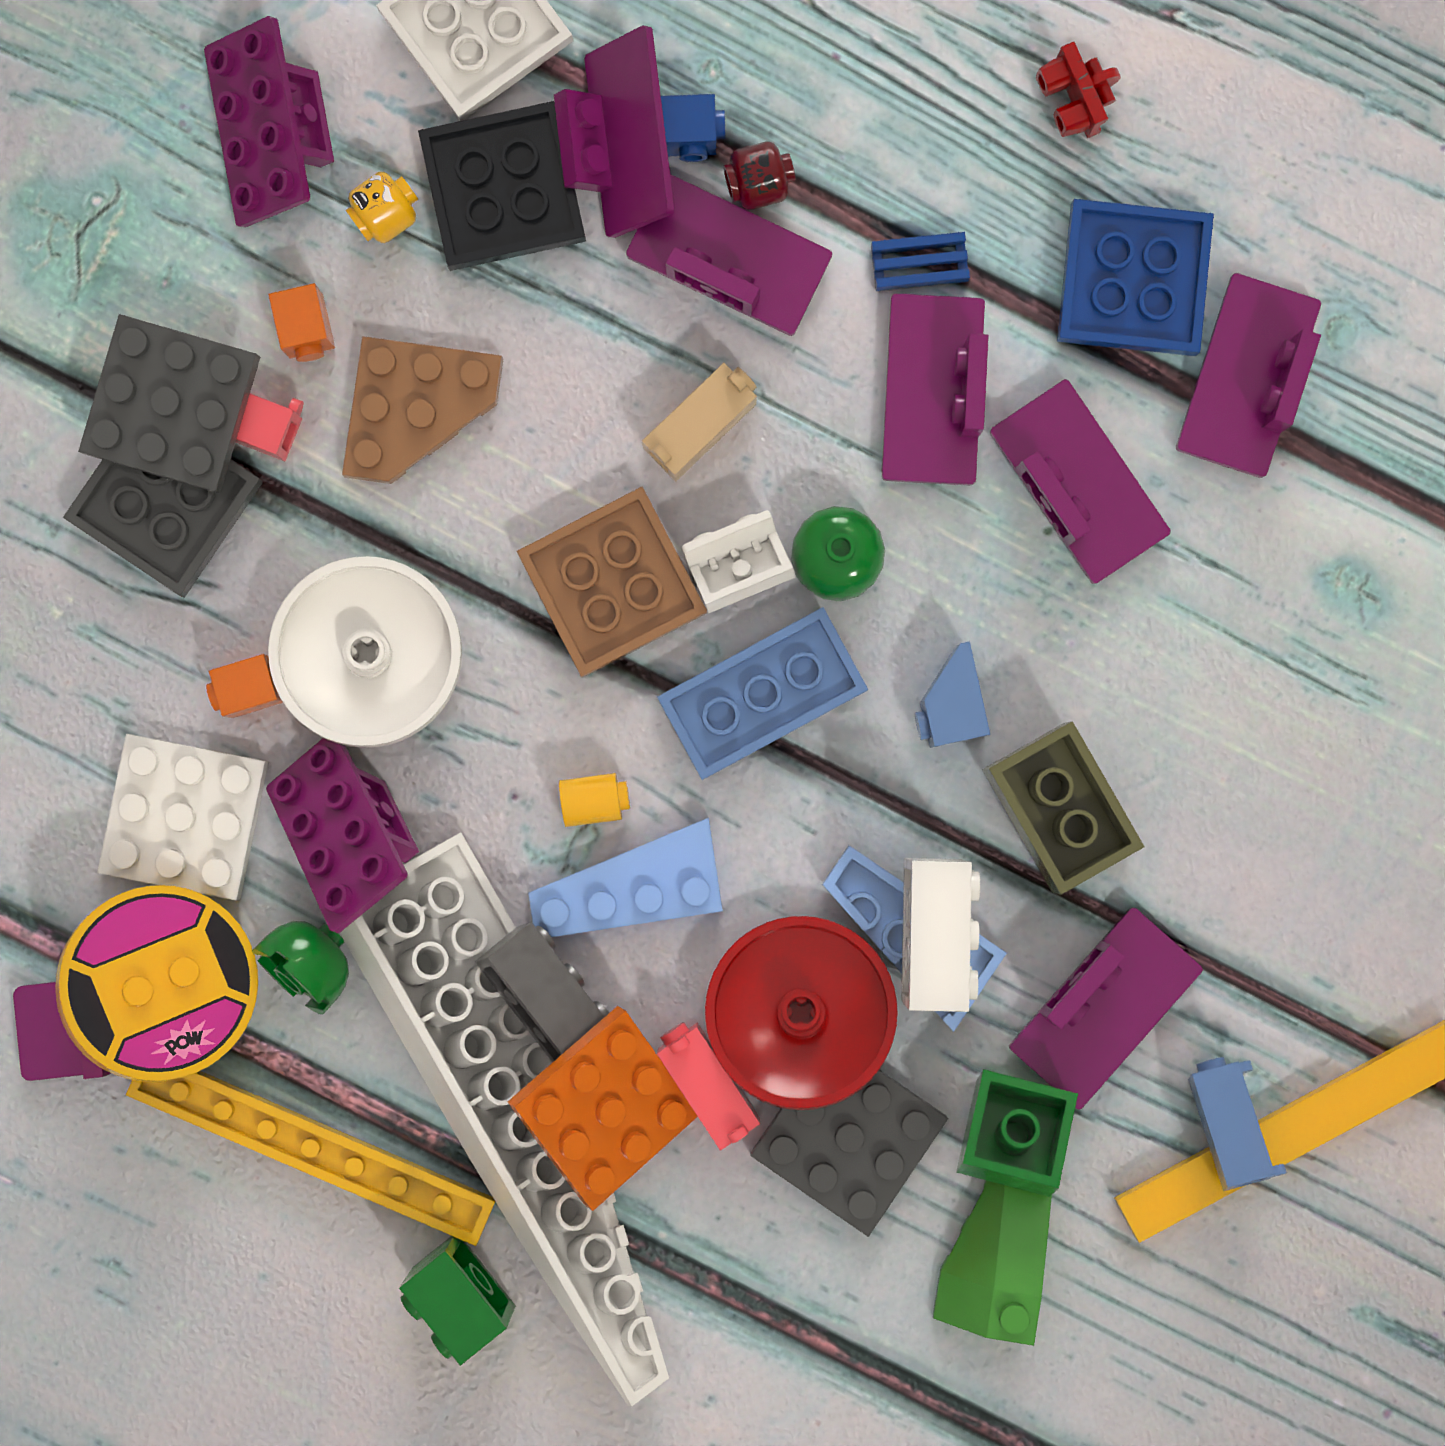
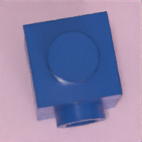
[661,94,726,162]

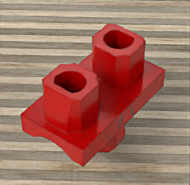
[1036,42,1121,138]

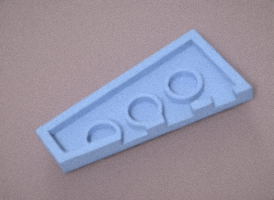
[528,818,723,937]
[822,845,1007,1032]

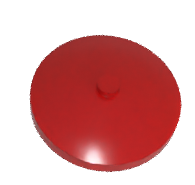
[705,916,898,1110]

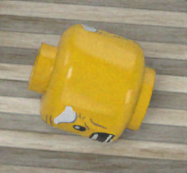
[346,171,419,243]

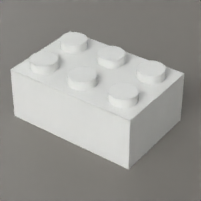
[901,858,980,1012]

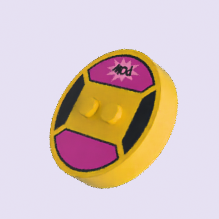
[55,885,258,1082]

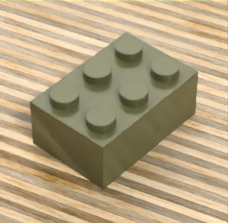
[982,721,1145,895]

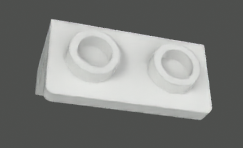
[682,510,796,613]

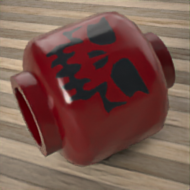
[723,141,796,210]

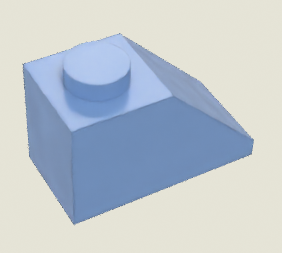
[915,641,991,748]

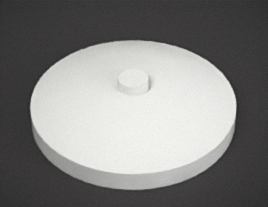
[268,556,462,748]

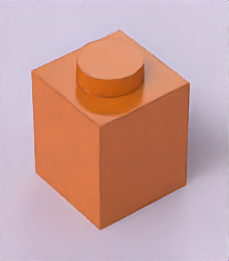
[268,283,335,362]
[206,654,283,718]

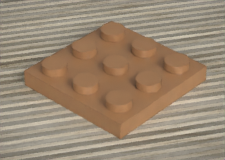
[517,486,707,678]

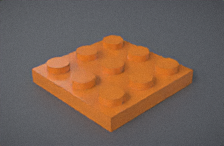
[507,1006,698,1211]

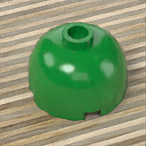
[791,506,885,601]
[252,921,349,1014]

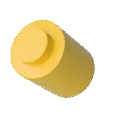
[559,773,630,827]

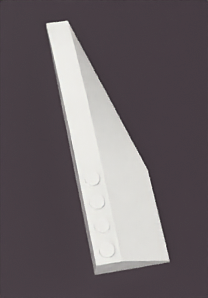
[340,832,669,1407]

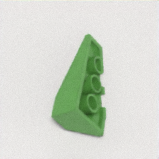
[933,1180,1052,1346]

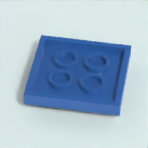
[1057,199,1214,356]

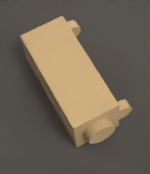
[642,363,757,482]

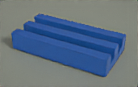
[871,232,970,291]

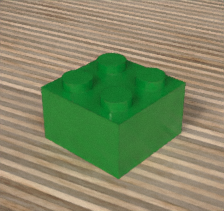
[956,1069,1078,1197]
[399,1236,516,1366]

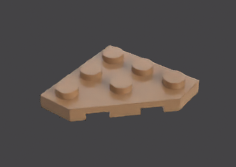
[342,336,503,484]

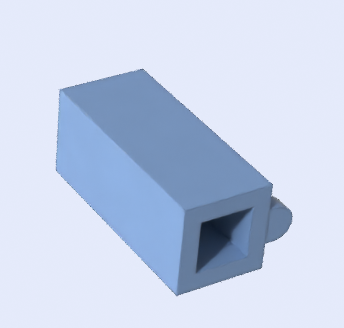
[1188,1057,1287,1191]

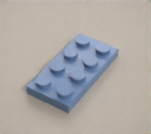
[657,607,868,780]

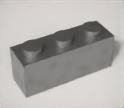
[475,922,609,1062]

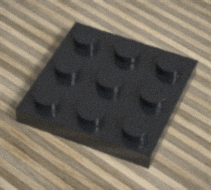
[418,101,586,271]

